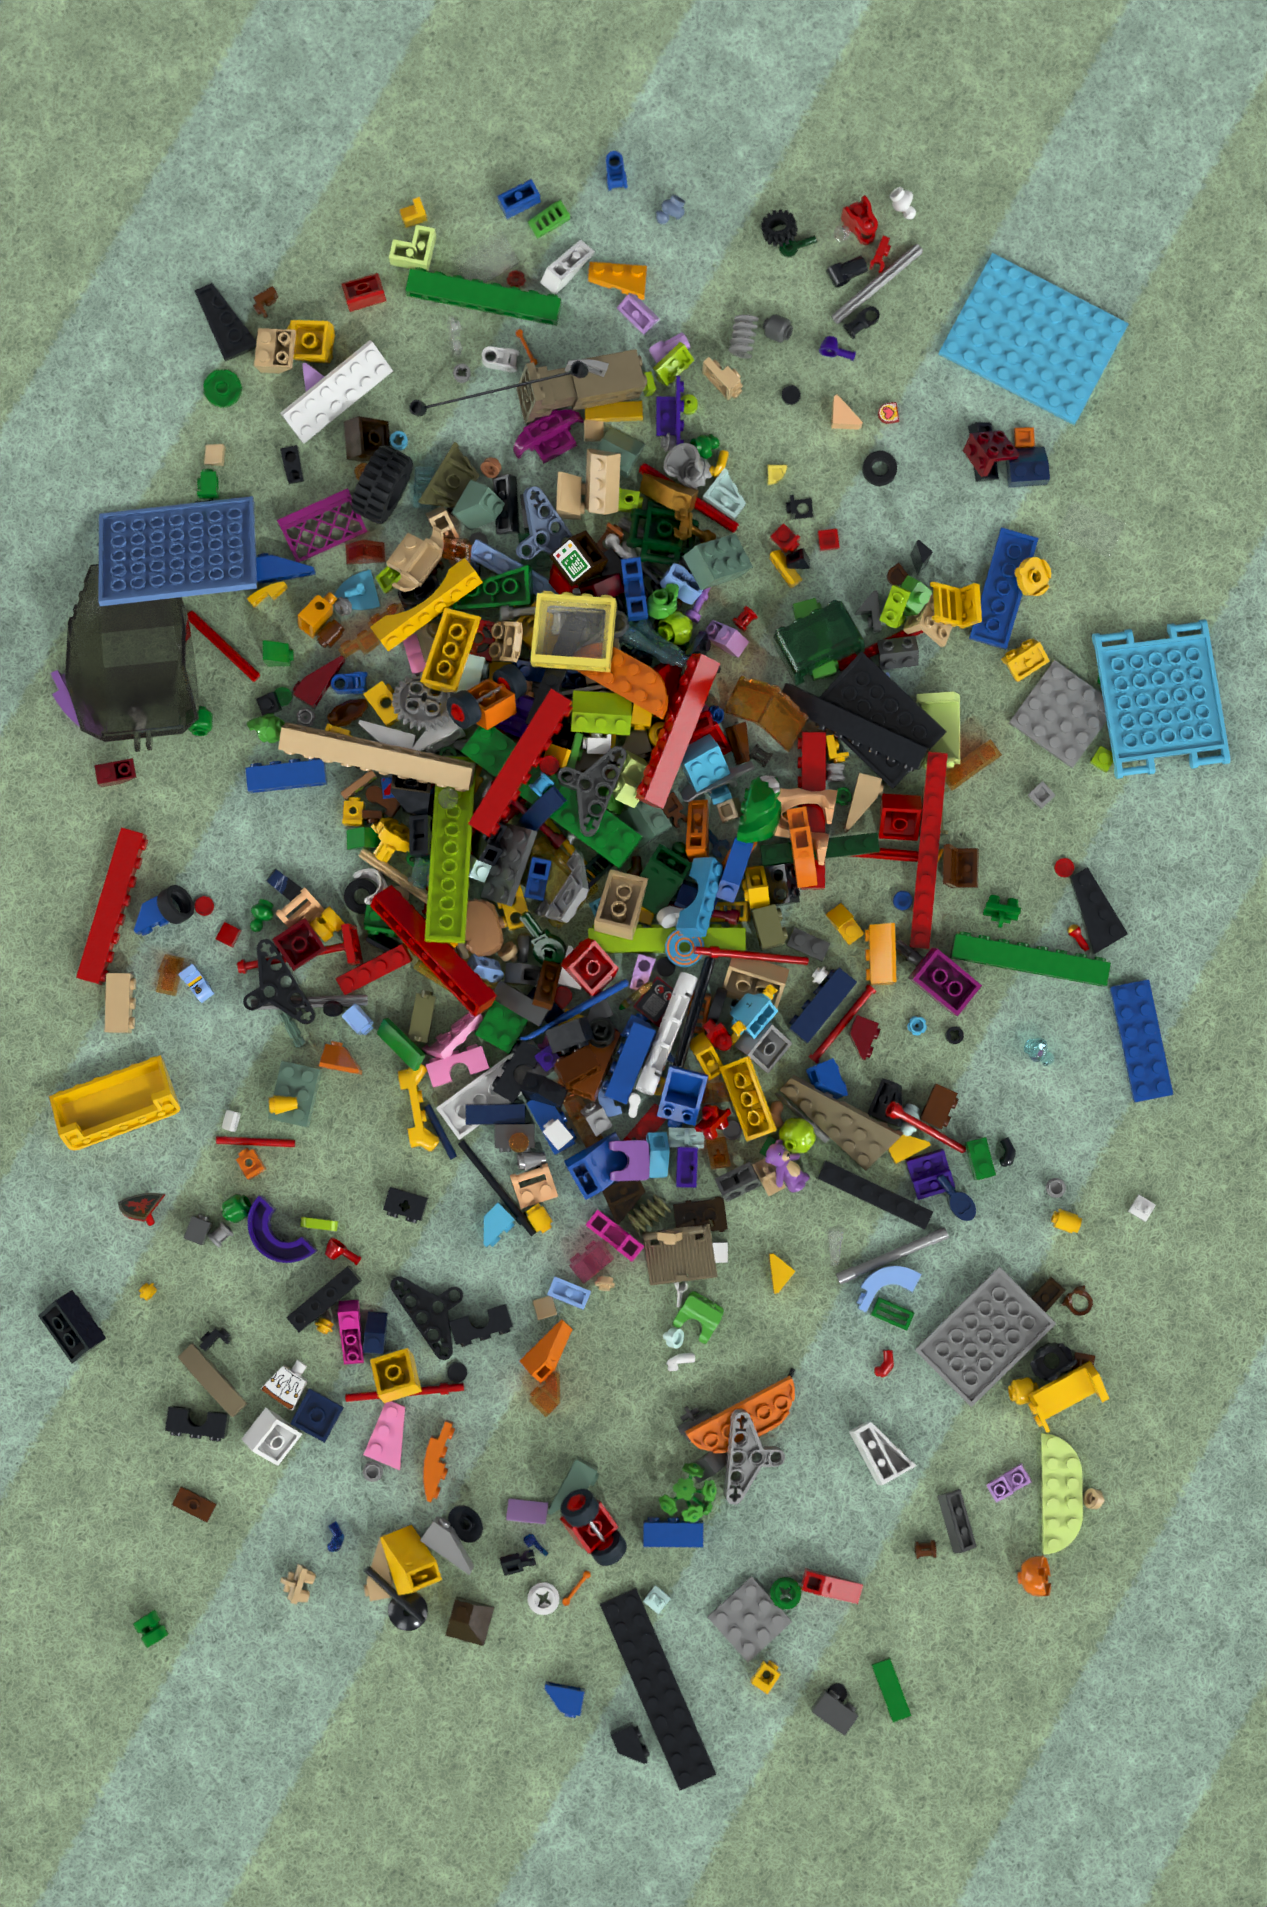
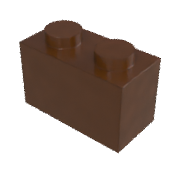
[554,1045,601,1090]
[920,1084,959,1130]

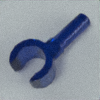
[523,1534,549,1557]

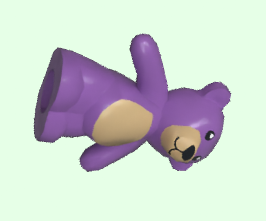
[765,1139,810,1193]

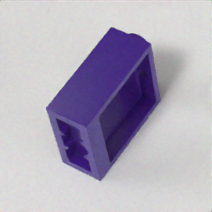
[676,1147,698,1188]

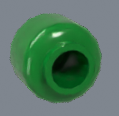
[187,706,213,736]
[222,1194,252,1223]

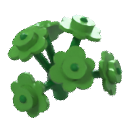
[659,1463,717,1523]

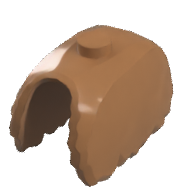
[465,898,505,957]

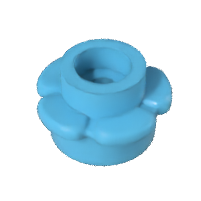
[907,1016,927,1036]

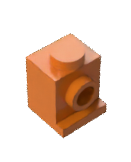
[236,1148,266,1180]

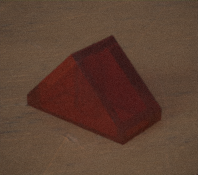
[346,539,386,565]

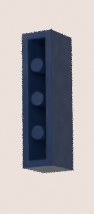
[789,968,857,1044]

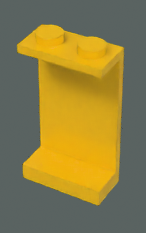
[1027,1361,1109,1433]

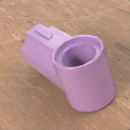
[649,332,690,363]

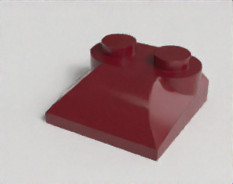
[272,918,327,971]

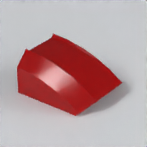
[561,938,619,996]

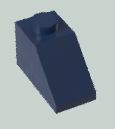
[363,1311,388,1354]

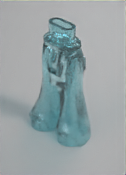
[623,620,689,668]

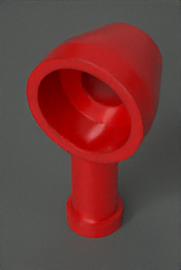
[325,1238,362,1266]

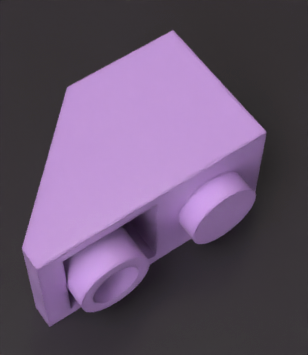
[705,620,749,658]

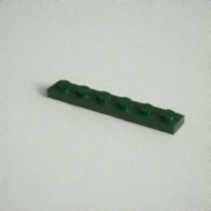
[760,832,880,866]

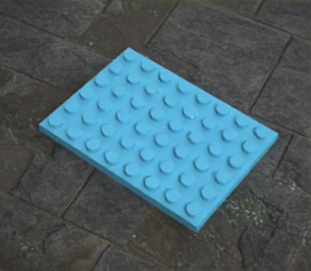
[938,253,1128,425]

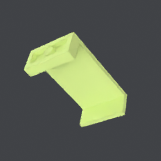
[917,692,960,769]

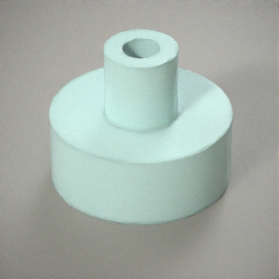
[663,1327,684,1349]

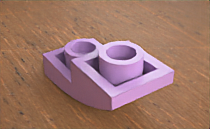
[986,1463,1032,1503]

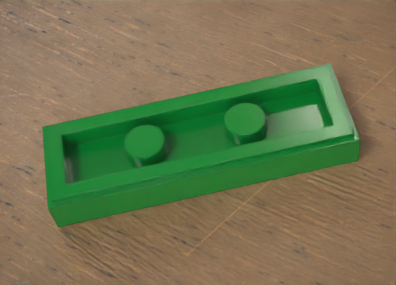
[376,1018,425,1071]
[871,1658,912,1723]

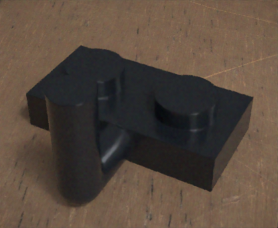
[685,631,721,673]

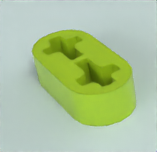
[300,1217,338,1231]

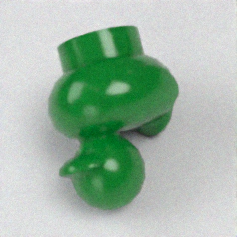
[690,434,720,459]
[250,899,274,932]

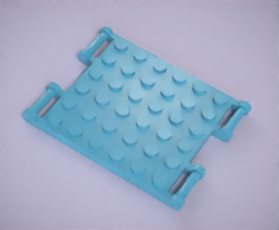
[1092,619,1230,779]

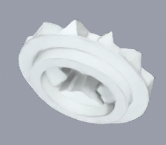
[528,1582,560,1615]

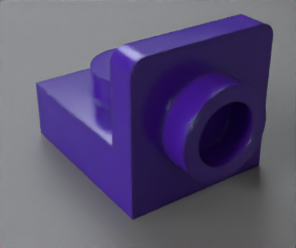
[535,1045,560,1072]

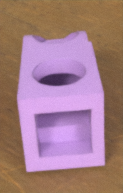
[630,953,656,993]

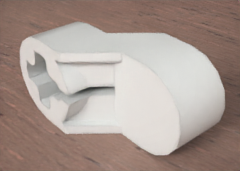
[656,906,683,928]

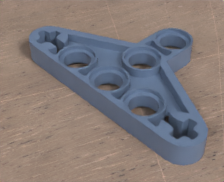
[516,487,573,559]

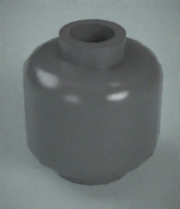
[763,314,793,343]

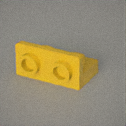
[1001,639,1050,682]

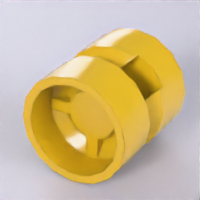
[309,906,345,943]

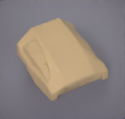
[489,621,523,662]

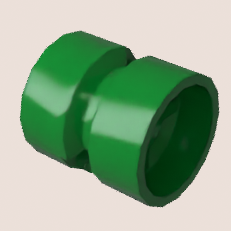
[133,1610,169,1648]

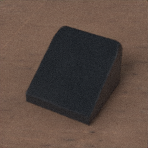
[786,548,810,569]

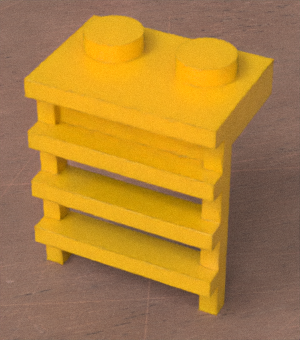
[930,581,982,629]

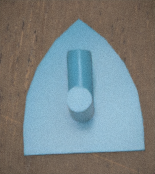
[334,569,380,610]

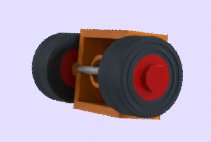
[446,664,527,730]

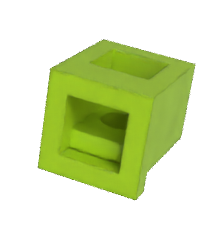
[618,488,643,513]

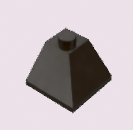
[445,1596,494,1646]

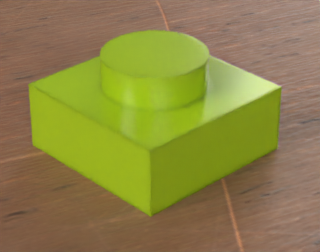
[643,371,656,397]
[1090,746,1113,773]

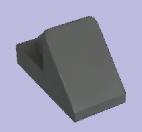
[855,590,882,633]

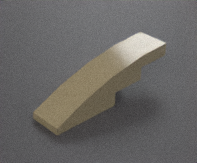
[178,1344,247,1417]

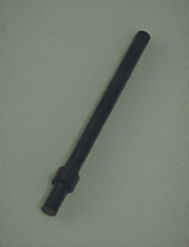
[458,1140,537,1237]

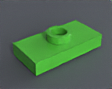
[566,733,583,774]

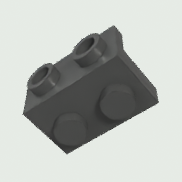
[877,636,919,670]

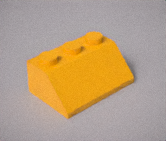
[865,923,896,985]

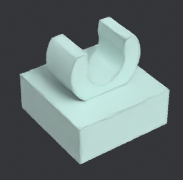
[643,1585,671,1614]

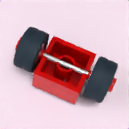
[559,1489,627,1566]

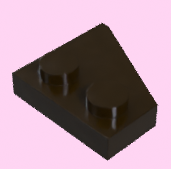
[602,1180,645,1224]

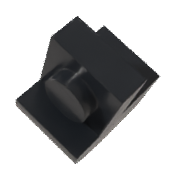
[472,821,508,866]

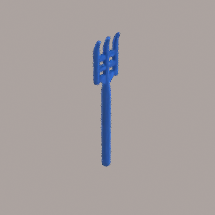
[519,979,629,1040]

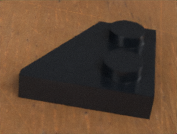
[867,1078,902,1127]

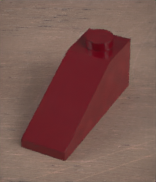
[293,656,346,709]

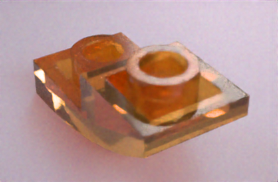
[701,1082,731,1104]

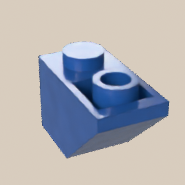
[134,896,170,936]
[806,1058,848,1100]

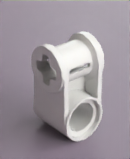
[482,346,520,372]

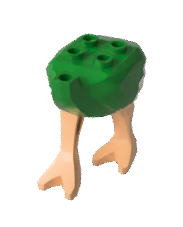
[736,776,838,865]

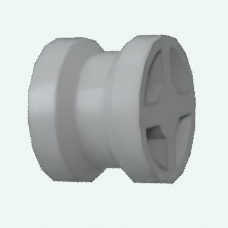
[826,764,845,782]

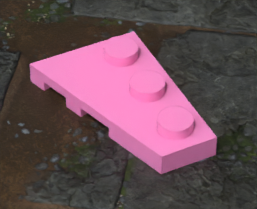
[421,1012,484,1059]
[363,1401,405,1470]

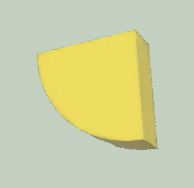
[768,465,787,485]

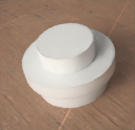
[812,967,829,985]

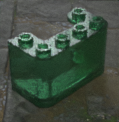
[773,600,865,686]

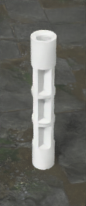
[635,972,698,1095]

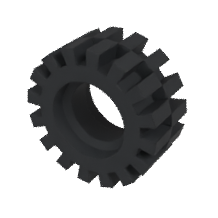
[761,209,798,247]

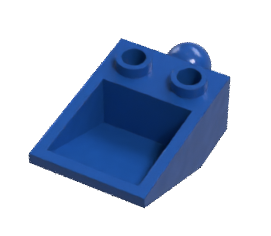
[657,1065,708,1128]

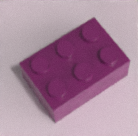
[908,948,982,1016]

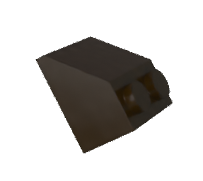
[344,416,390,462]

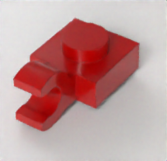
[869,235,891,273]

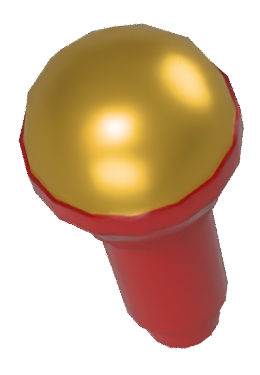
[1067,924,1090,952]

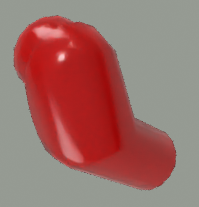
[874,1350,894,1378]

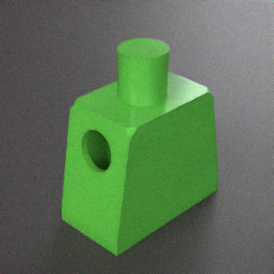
[900,575,932,616]

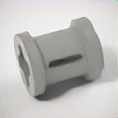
[207,1222,234,1248]

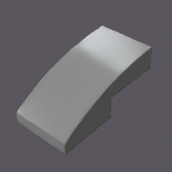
[564,359,609,377]

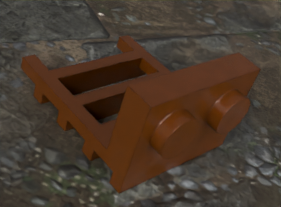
[943,844,979,888]

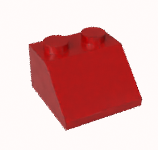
[879,793,922,841]

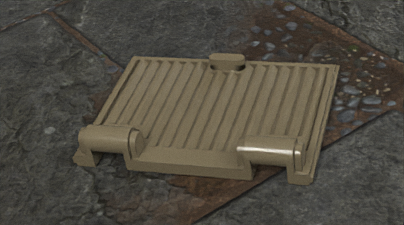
[642,1224,718,1286]

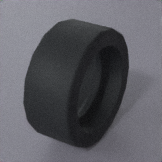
[157,885,194,924]

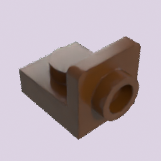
[253,286,279,318]

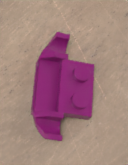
[513,409,584,464]

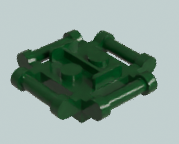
[626,499,699,566]

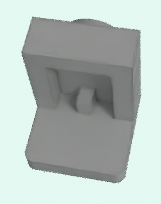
[581,1101,612,1136]

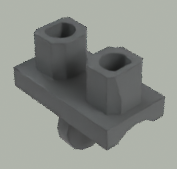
[677,1406,712,1442]

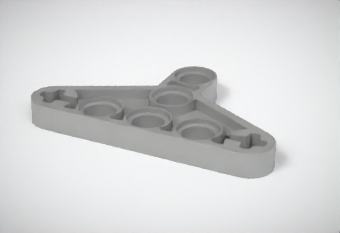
[724,1409,785,1505]

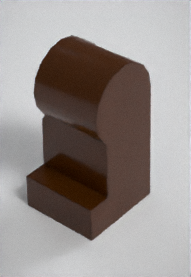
[366,786,401,818]

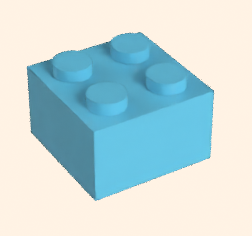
[681,734,731,792]

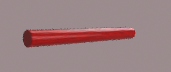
[216,1136,295,1147]

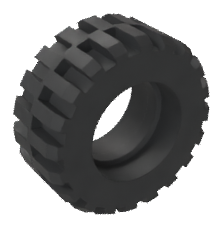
[351,445,413,524]

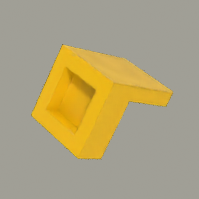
[400,197,427,228]

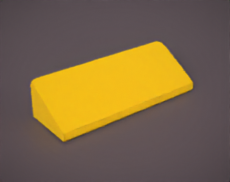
[585,401,643,422]

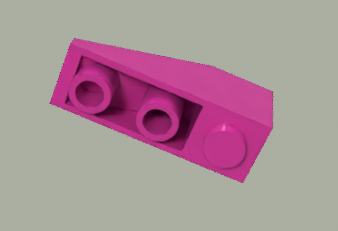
[338,1299,364,1365]

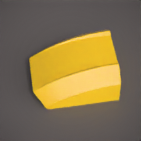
[287,320,335,363]

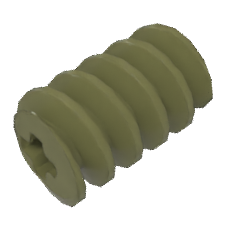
[627,1194,672,1236]

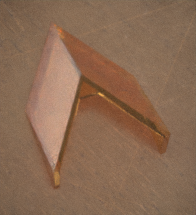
[723,676,808,752]

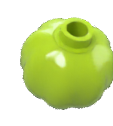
[658,611,693,647]
[779,1118,816,1153]

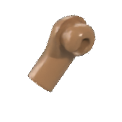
[769,1101,784,1129]

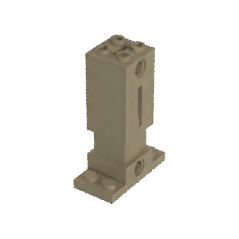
[516,349,647,425]

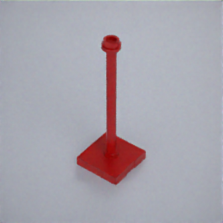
[237,923,363,974]

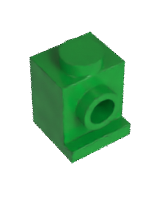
[197,469,219,499]

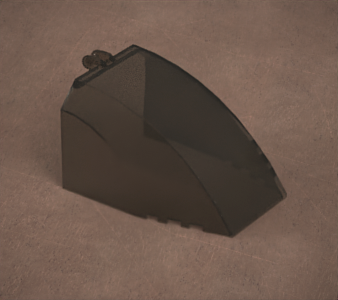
[65,564,199,752]

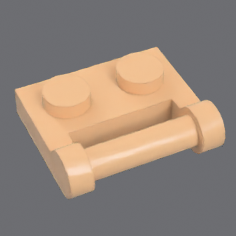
[275,887,325,928]
[510,1163,558,1209]

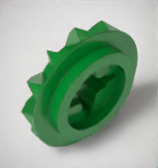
[770,1577,802,1610]

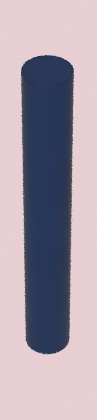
[423,1104,457,1160]

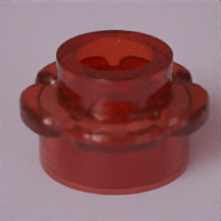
[507,270,526,288]

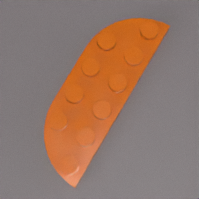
[573,643,668,719]
[684,1375,795,1453]

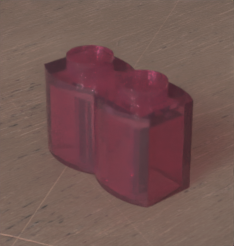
[569,1240,614,1284]

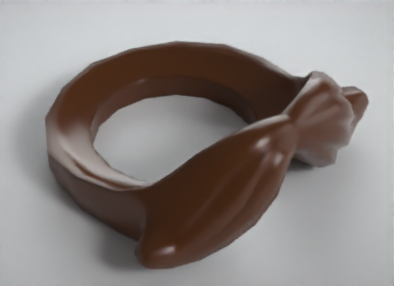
[1061,1285,1093,1316]

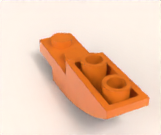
[786,807,817,888]
[424,1420,455,1502]

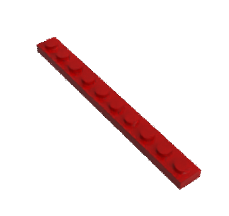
[910,752,948,949]

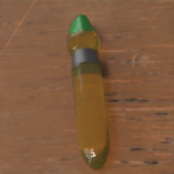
[619,981,652,1010]

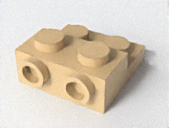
[702,357,743,400]

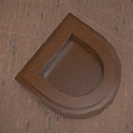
[887,562,908,586]

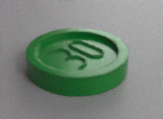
[274,687,293,707]

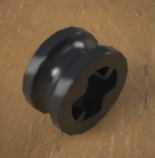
[945,1026,964,1044]

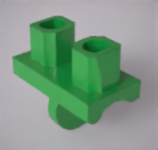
[983,895,1021,928]

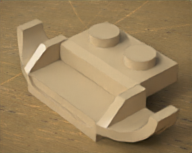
[386,526,444,592]

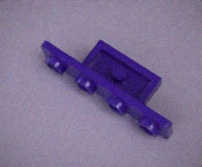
[656,376,684,446]

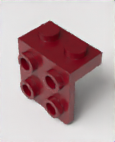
[963,430,1020,477]

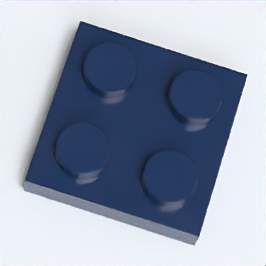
[290,1388,344,1443]

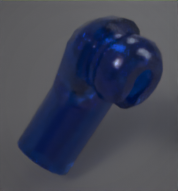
[327,1521,344,1552]

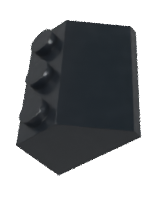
[38,1290,106,1364]

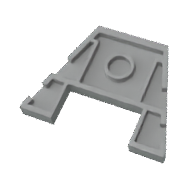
[535,849,589,923]

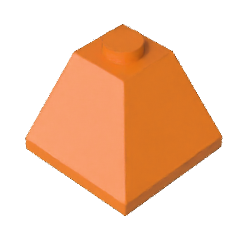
[319,1041,362,1075]

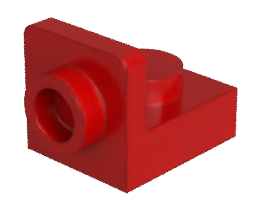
[770,523,800,554]

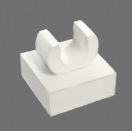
[1128,1195,1156,1222]

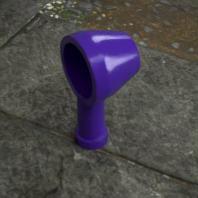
[819,336,856,361]

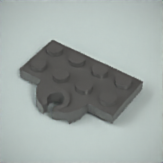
[480,823,537,907]

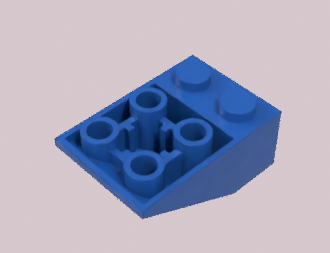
[564,1132,628,1200]

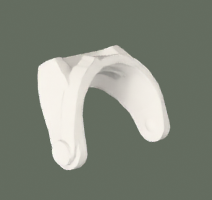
[353,868,388,905]

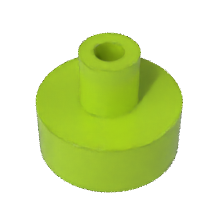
[680,394,698,415]

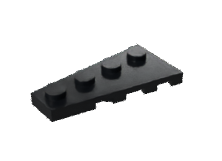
[194,283,257,362]
[1070,867,1128,954]

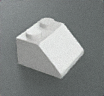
[241,1408,302,1466]

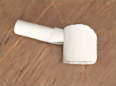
[674,1281,688,1307]

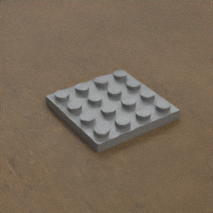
[1009,660,1107,768]

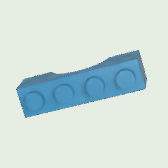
[676,857,723,937]

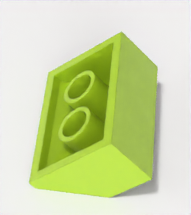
[571,690,632,735]

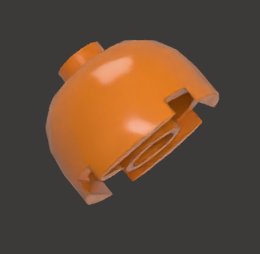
[1017,1556,1051,1597]

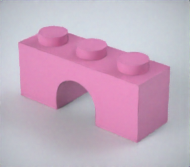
[426,1044,490,1088]

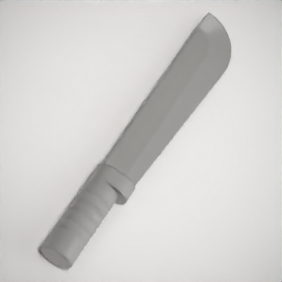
[775,1093,830,1143]

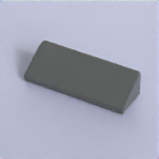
[937,1489,977,1553]

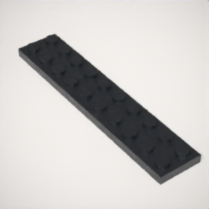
[600,1588,717,1791]

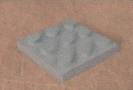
[707,1576,792,1662]

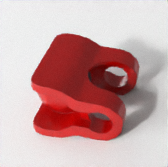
[841,195,878,245]

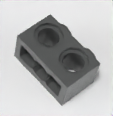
[714,1162,762,1202]

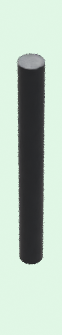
[364,1565,425,1624]

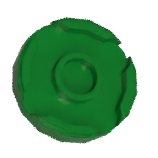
[203,369,242,408]

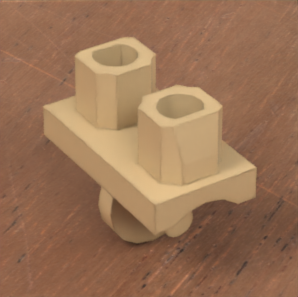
[752,1158,786,1196]
[280,1564,316,1605]

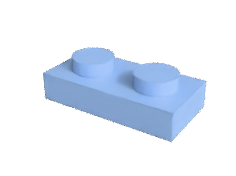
[547,1276,591,1310]

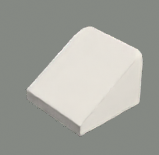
[222,1110,241,1132]

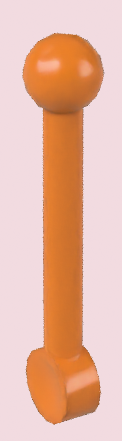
[516,329,538,366]
[562,1571,591,1606]

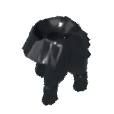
[1030,1342,1077,1382]

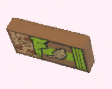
[341,770,378,801]

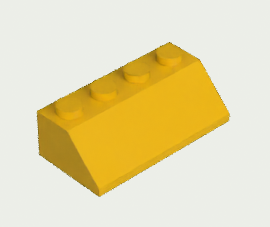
[420,608,481,693]
[719,1056,777,1141]

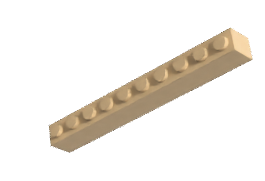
[278,722,476,792]

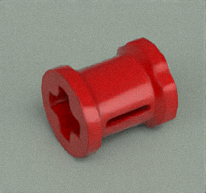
[732,606,758,632]

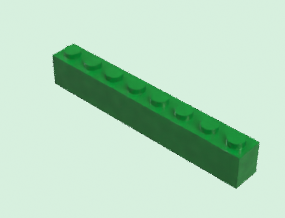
[405,267,562,326]
[950,931,1111,987]

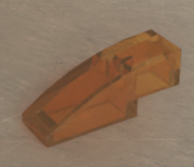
[563,1094,603,1148]

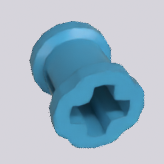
[529,772,555,797]

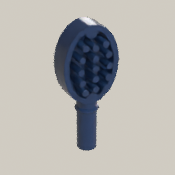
[936,1174,976,1221]

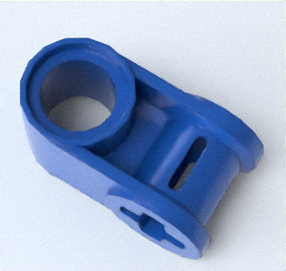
[606,151,628,191]
[331,672,369,695]

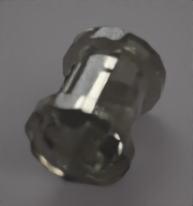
[749,743,773,768]

